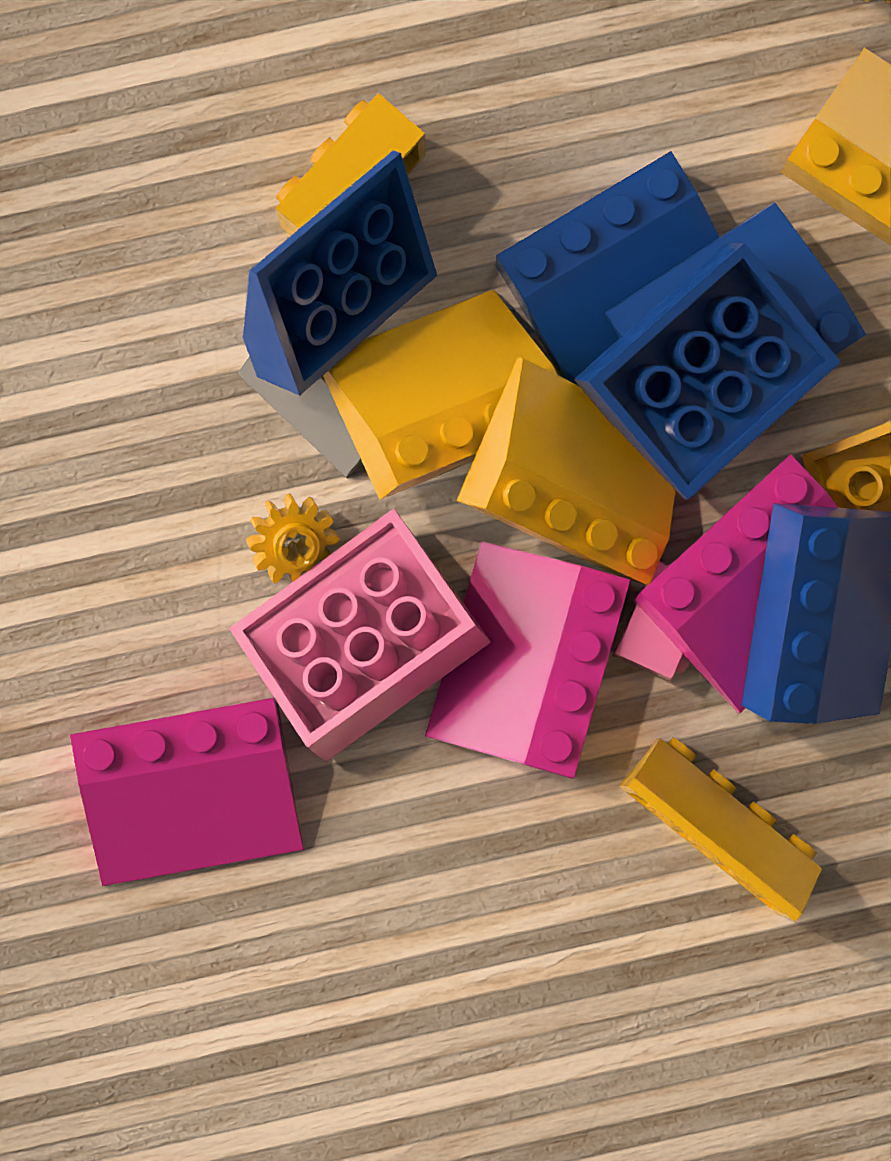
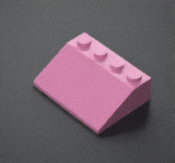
[229,509,491,762]

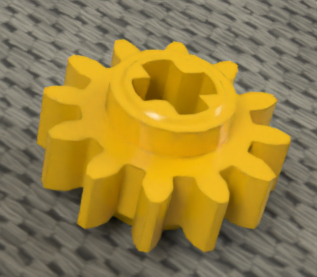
[246,493,339,584]

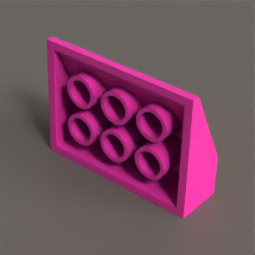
[634,454,838,714]
[425,541,630,779]
[70,698,304,886]

